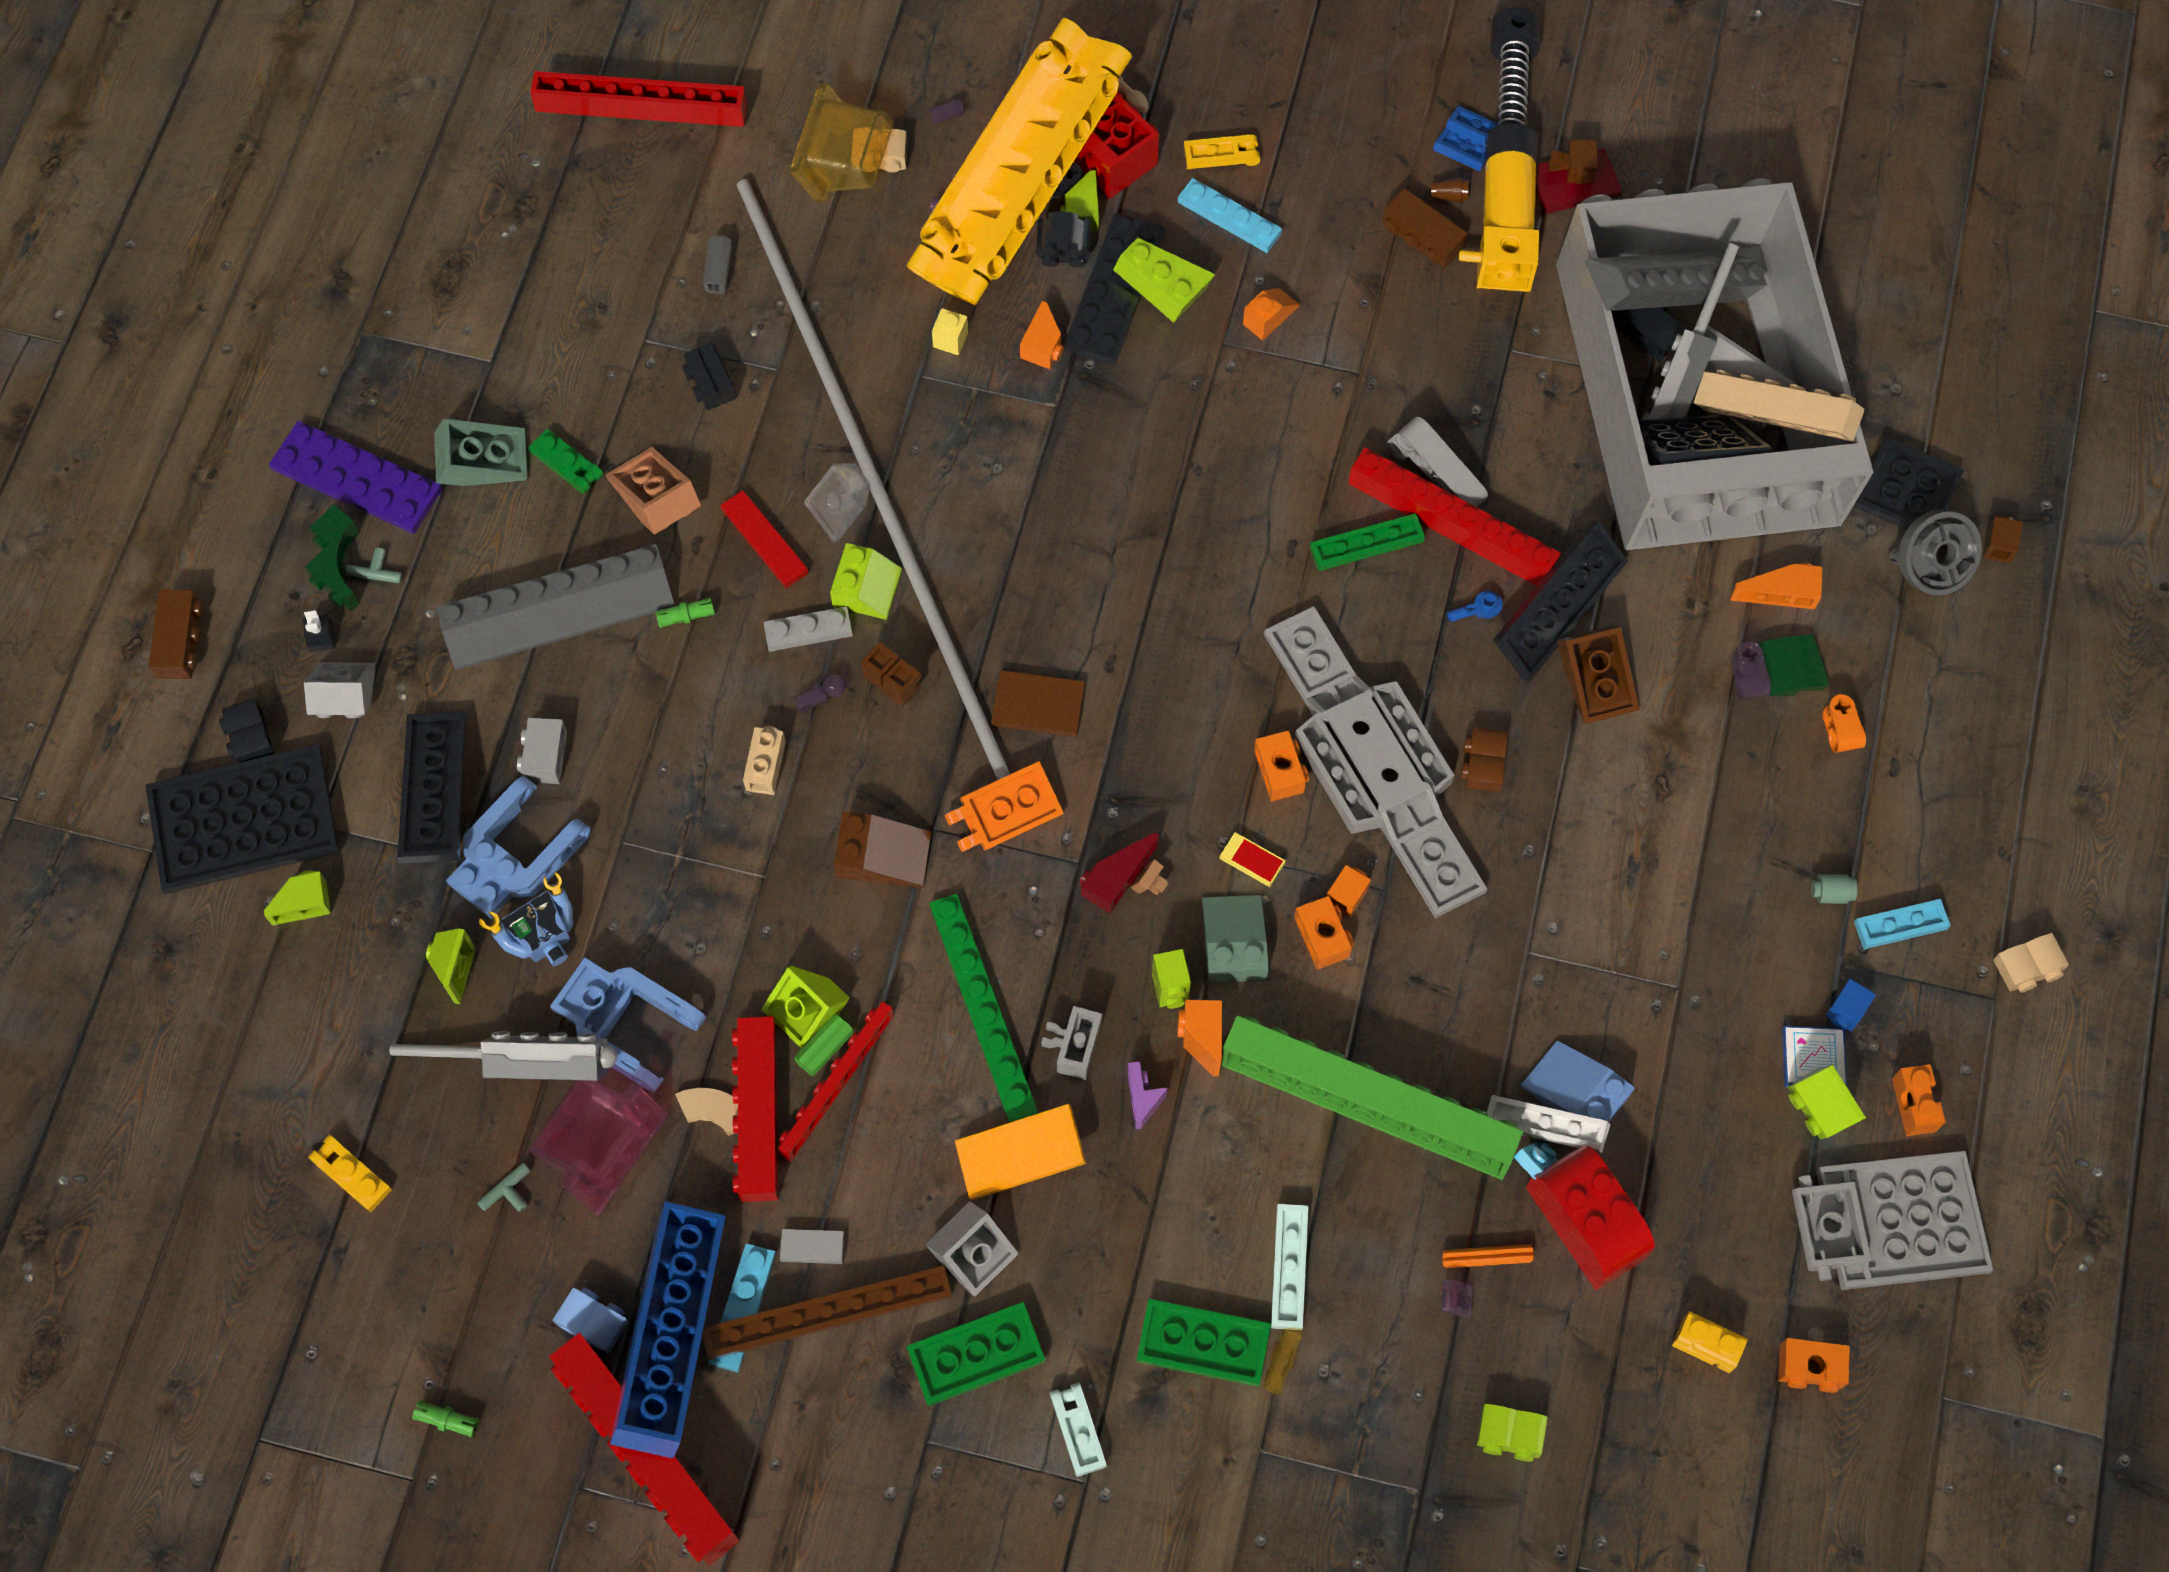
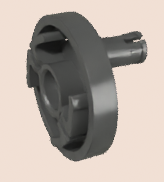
[1889,509,1982,595]

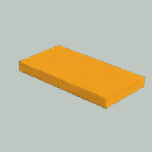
[955,1104,1086,1200]

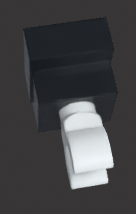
[303,610,335,652]

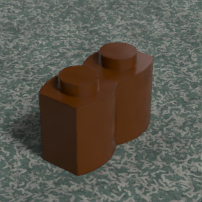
[1461,728,1508,792]

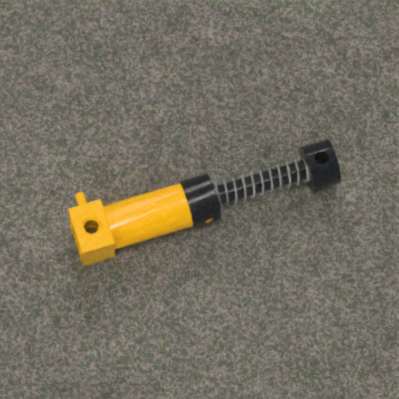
[1458,8,1541,292]

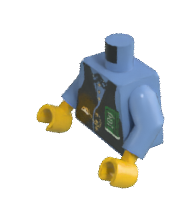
[479,871,573,966]

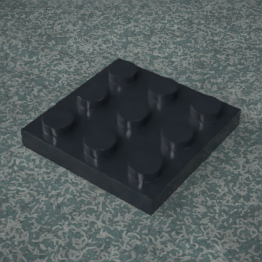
[1854,436,1964,530]

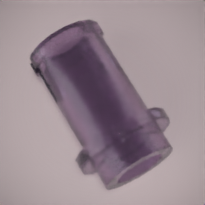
[930,98,965,124]

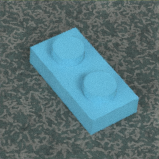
[1514,1141,1558,1180]

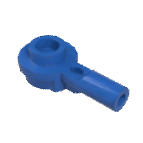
[1447,591,1503,622]

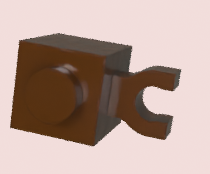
[1548,140,1598,184]

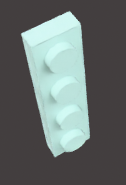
[1271,1204,1308,1330]

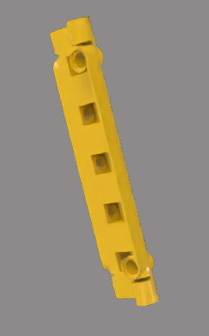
[906,18,1132,305]

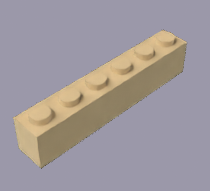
[1693,370,1865,442]

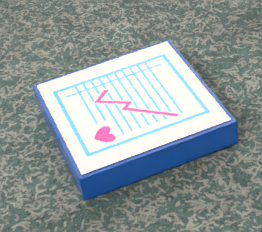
[1782,1026,1847,1087]

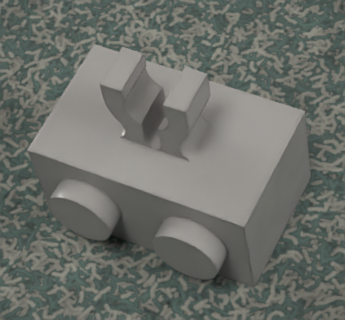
[1041,1006,1102,1080]

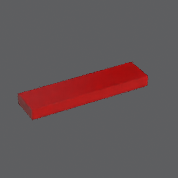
[720,490,809,589]

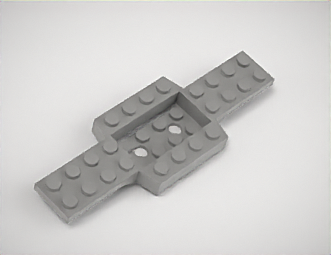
[1264,606,1487,918]

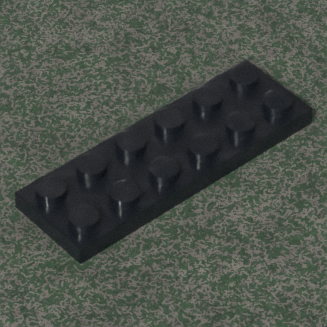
[1064,213,1165,365]
[1493,521,1628,681]
[397,711,467,864]

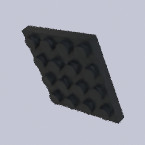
[1638,415,1771,465]

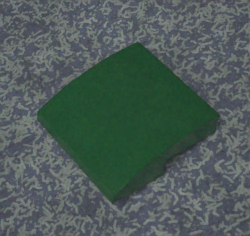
[1754,635,1830,696]

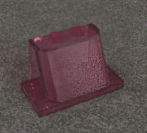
[528,1080,669,1216]

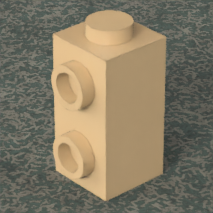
[743,726,786,795]

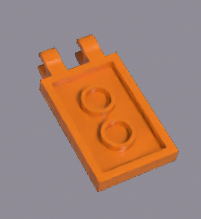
[944,761,1064,852]

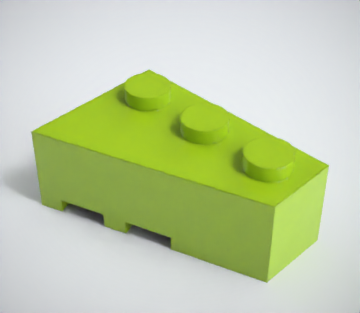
[1113,238,1215,323]

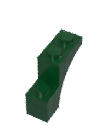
[305,504,359,612]

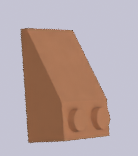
[605,447,701,534]

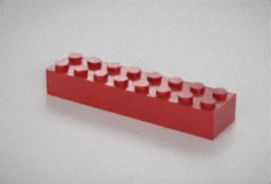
[549,1332,740,1566]

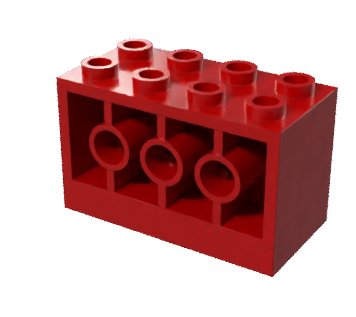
[1074,91,1159,199]

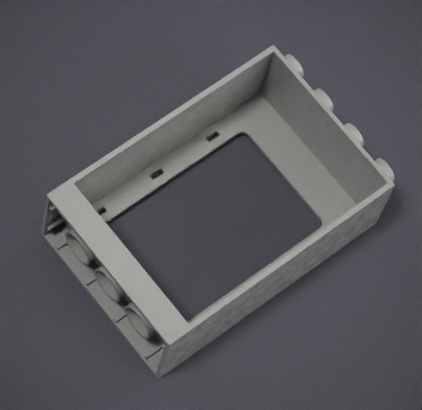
[1556,178,1874,550]

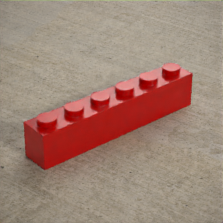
[732,1016,778,1202]

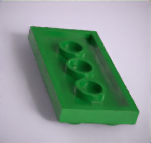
[1136,1299,1271,1387]
[906,1302,1046,1407]

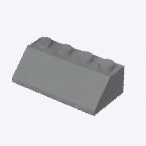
[1696,325,1796,437]

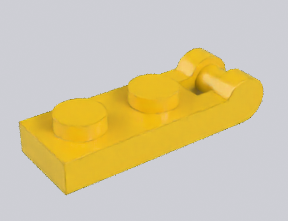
[1184,135,1261,169]
[308,1134,392,1213]

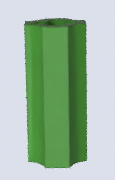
[794,1014,854,1076]

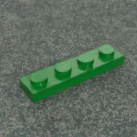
[1309,513,1425,571]

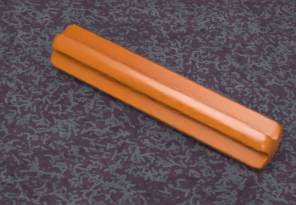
[1442,1244,1534,1268]

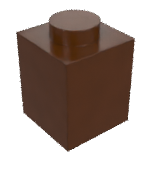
[1983,516,2023,564]

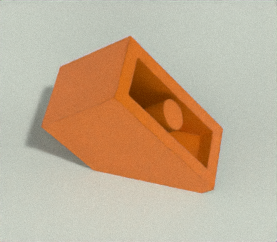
[1243,288,1299,341]
[1020,301,1064,369]

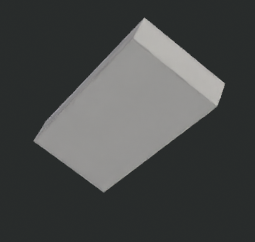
[780,1229,844,1264]

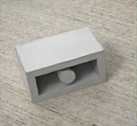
[517,718,567,784]

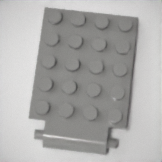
[1792,1151,1993,1290]

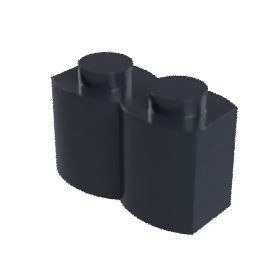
[219,698,275,763]

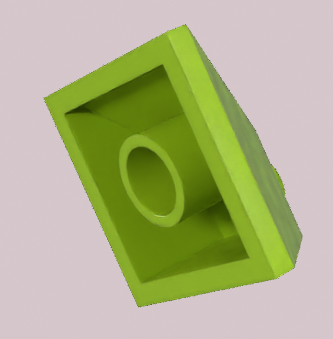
[426,929,476,1004]
[761,966,849,1049]

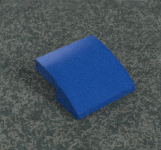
[1433,106,1498,172]

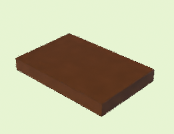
[991,670,1085,737]

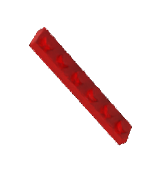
[778,1001,894,1162]

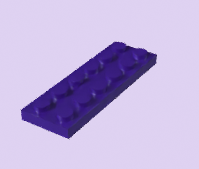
[269,421,443,534]

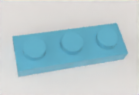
[1854,899,1951,949]

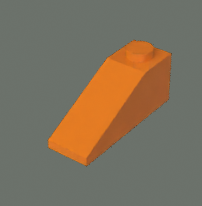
[1730,563,1822,609]

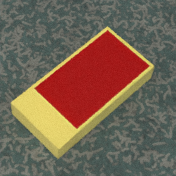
[1220,832,1285,887]

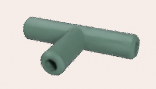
[345,547,403,583]
[477,1163,531,1212]

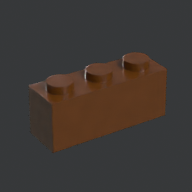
[1382,188,1468,269]
[148,590,203,679]

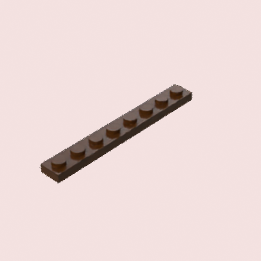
[702,1265,952,1361]

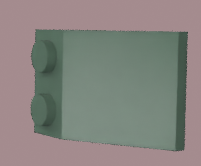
[434,419,527,486]
[1202,895,1268,983]

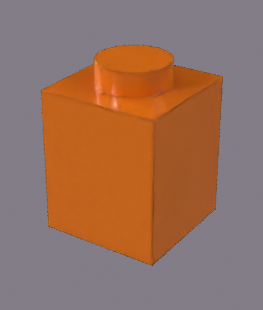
[1327,865,1371,918]

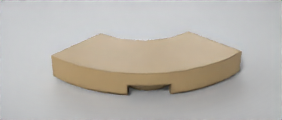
[675,1088,738,1136]

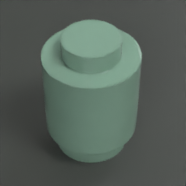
[1811,874,1857,904]

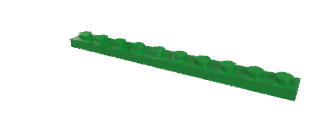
[929,894,1038,1123]

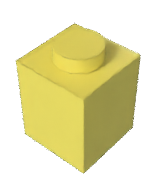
[932,308,968,355]

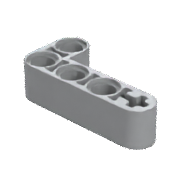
[1386,416,1488,507]

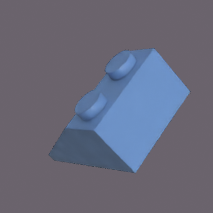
[1521,1041,1635,1122]

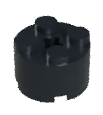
[1036,212,1091,268]

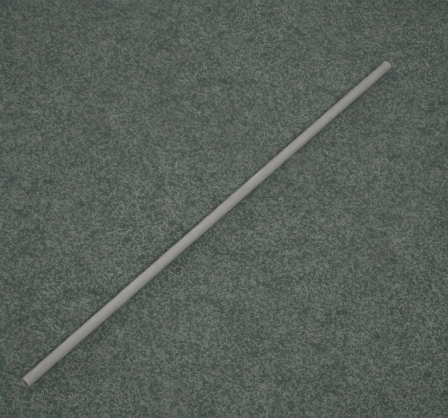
[737,179,1010,780]

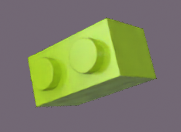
[1152,949,1191,1009]

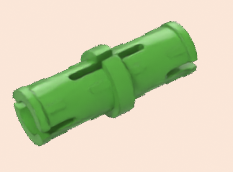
[655,597,715,628]
[412,1400,480,1438]

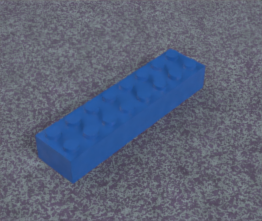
[610,1201,725,1458]

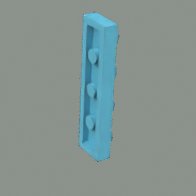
[1178,178,1282,253]
[708,1244,776,1373]

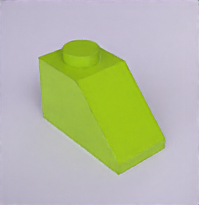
[1060,170,1099,231]
[264,870,331,926]

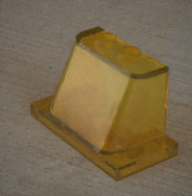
[789,83,894,203]

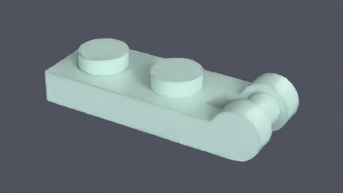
[1049,1382,1107,1477]

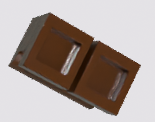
[861,642,921,707]

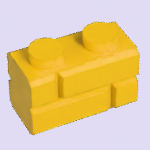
[1672,1311,1748,1373]

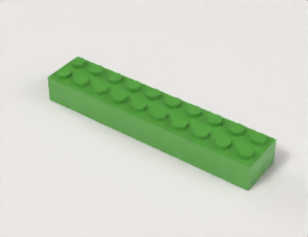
[1221,1016,1523,1180]

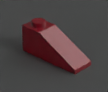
[1079,832,1159,914]

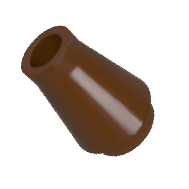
[1431,176,1470,203]

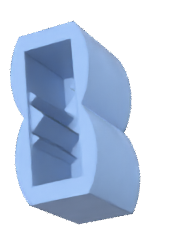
[553,1287,628,1355]

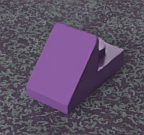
[1127,1062,1168,1130]

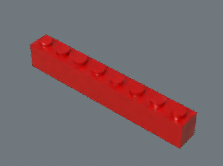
[530,71,747,127]
[1348,447,1561,586]

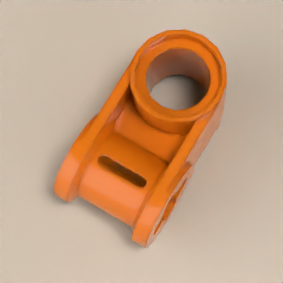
[1822,694,1866,753]

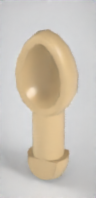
[1117,76,1148,113]

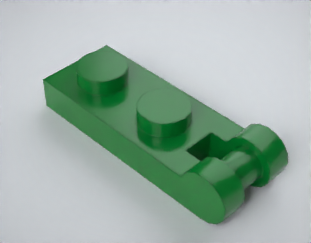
[528,429,604,494]

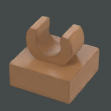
[1130,859,1169,895]

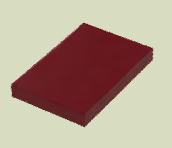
[1536,148,1622,214]

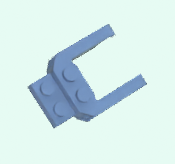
[446,776,591,919]
[550,958,706,1093]

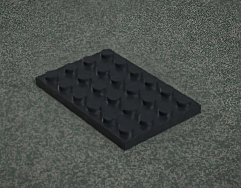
[145,744,340,894]

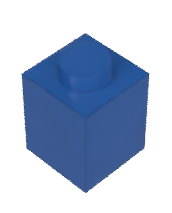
[1825,979,1876,1032]

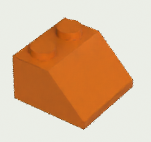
[1177,1000,1222,1076]

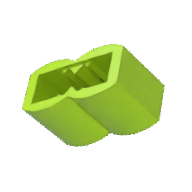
[1477,1404,1547,1462]

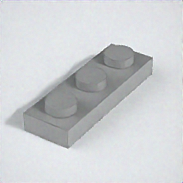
[763,607,853,652]

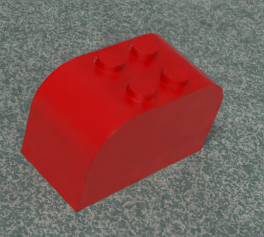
[1526,1144,1655,1291]

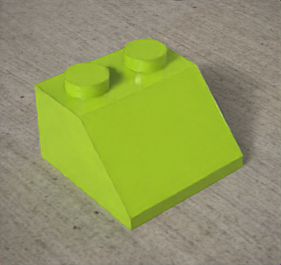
[830,543,902,620]
[1787,1065,1866,1139]

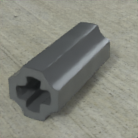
[702,235,732,294]

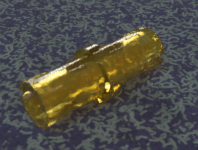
[1262,1329,1303,1395]

